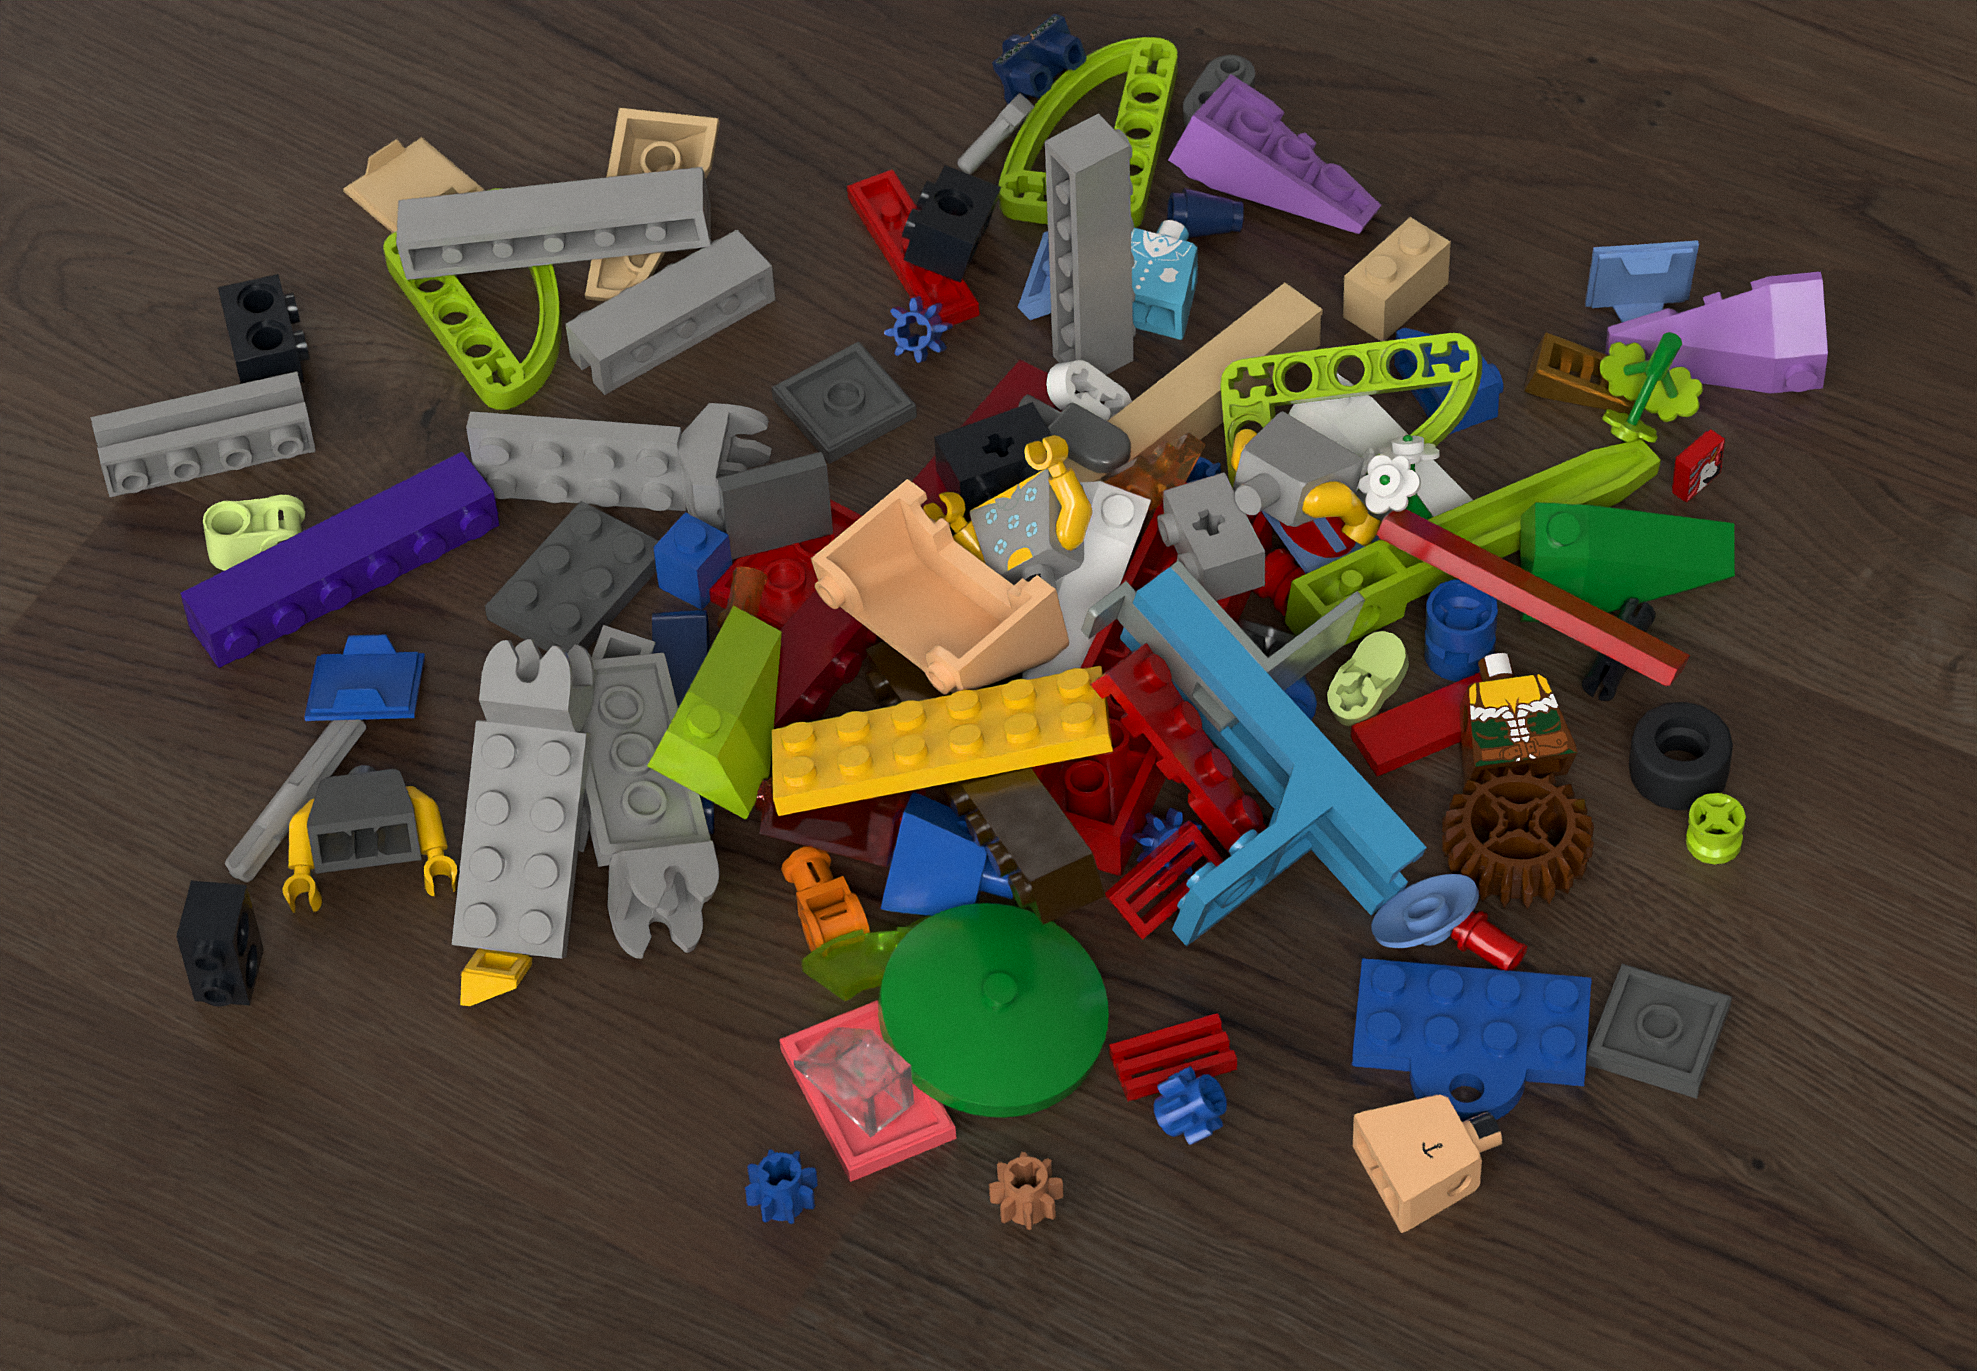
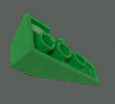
[1520,502,1735,623]

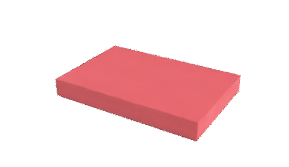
[779,1000,956,1182]

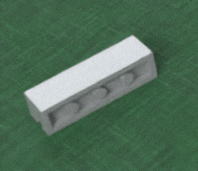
[565,230,775,395]
[91,372,316,497]

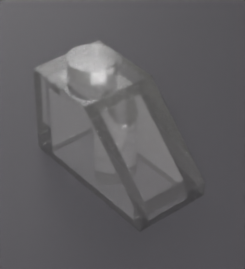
[793,1027,914,1137]

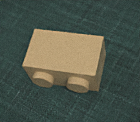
[1343,217,1451,341]

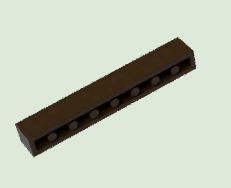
[865,641,1106,925]

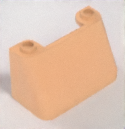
[811,479,1069,694]

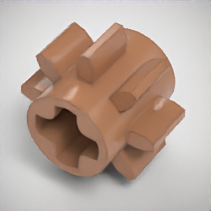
[989,1152,1063,1230]

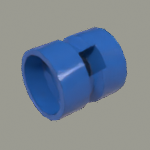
[1424,579,1498,682]

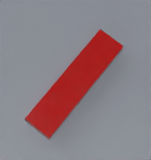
[847,169,980,325]

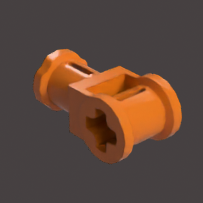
[781,845,870,958]

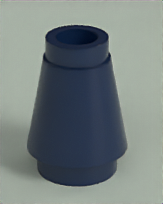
[1167,188,1244,238]

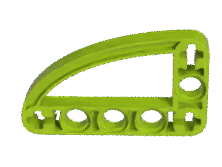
[998,37,1177,228]
[383,188,562,410]
[1220,333,1482,491]

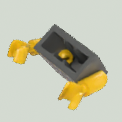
[283,765,458,913]

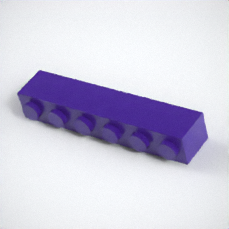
[180,452,499,668]

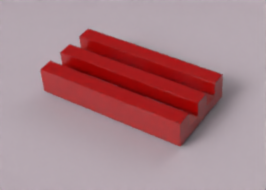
[1105,821,1224,940]
[1109,1013,1237,1101]

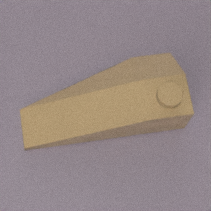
[585,108,720,302]

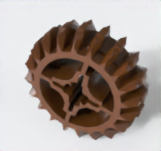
[1442,765,1594,909]

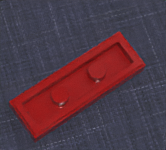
[1351,672,1482,777]

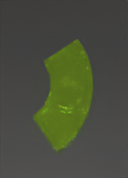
[802,927,913,1002]

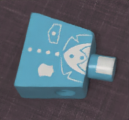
[1131,220,1198,340]

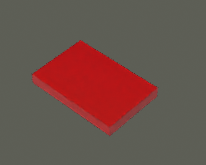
[709,499,862,630]

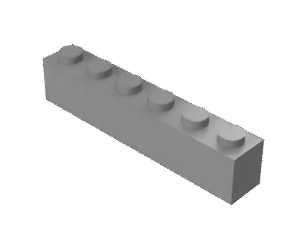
[1045,113,1136,375]
[396,167,711,280]

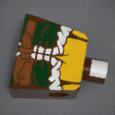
[1460,653,1578,785]

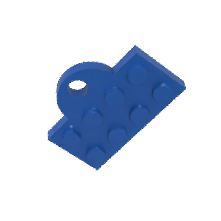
[1352,958,1592,1122]

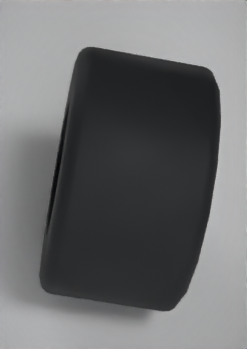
[1629,702,1733,810]

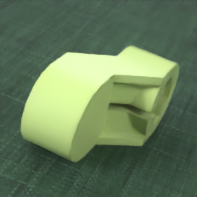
[1327,631,1409,727]

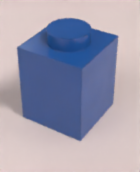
[653,512,732,610]

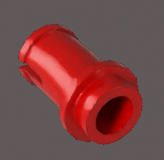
[1451,911,1528,971]

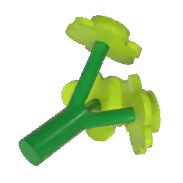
[1600,332,1703,443]

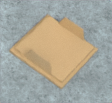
[343,137,484,233]

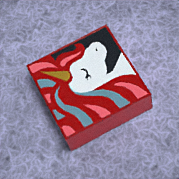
[1672,429,1725,503]

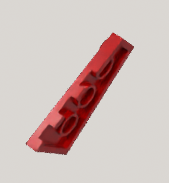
[1090,643,1267,856]

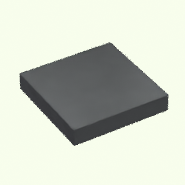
[772,341,917,464]
[717,452,833,560]
[1586,964,1732,1098]

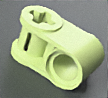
[203,495,305,571]

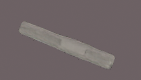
[225,720,366,882]

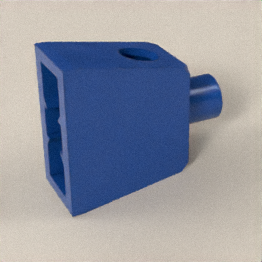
[880,792,1013,916]

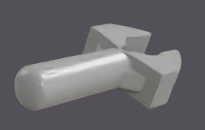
[957,93,1035,174]

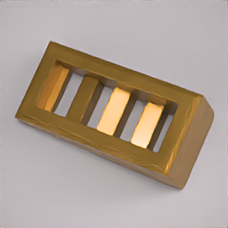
[1523,332,1635,414]

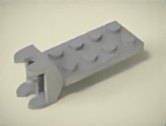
[466,403,772,532]
[451,639,595,959]
[580,653,719,959]

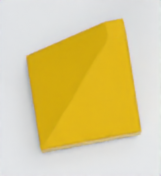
[460,948,532,1006]

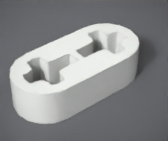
[1046,360,1132,421]

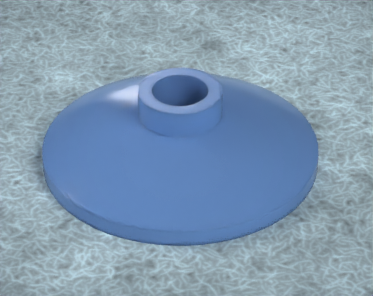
[1371,874,1479,948]

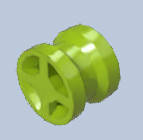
[1686,793,1746,865]

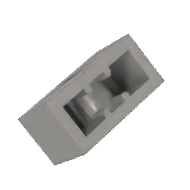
[1157,472,1265,601]

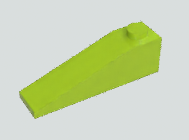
[647,605,782,820]

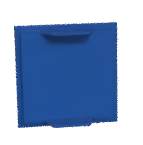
[304,634,425,721]

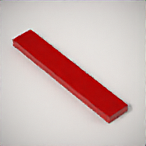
[1376,509,1690,687]

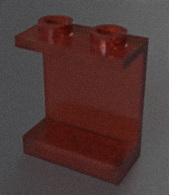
[755,775,926,867]

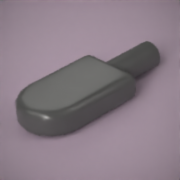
[1018,394,1131,474]

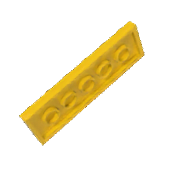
[772,666,1113,816]

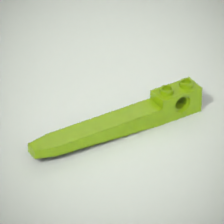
[1285,439,1661,646]

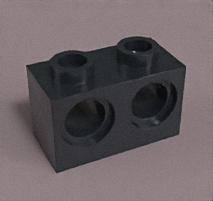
[218,274,310,384]
[176,880,264,1007]

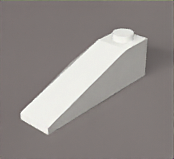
[1288,373,1473,521]
[1022,481,1151,680]

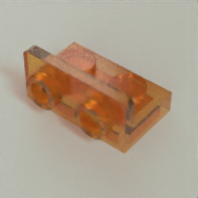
[1094,433,1206,512]

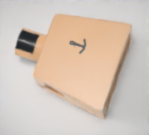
[1353,1094,1502,1233]

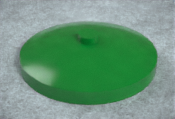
[878,903,1109,1118]

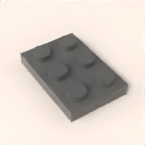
[485,501,659,653]

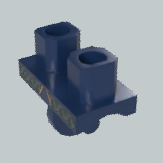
[992,14,1086,104]

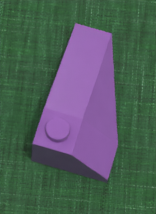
[1169,74,1381,234]
[1605,271,1828,393]

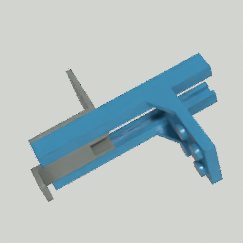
[1081,560,1427,946]

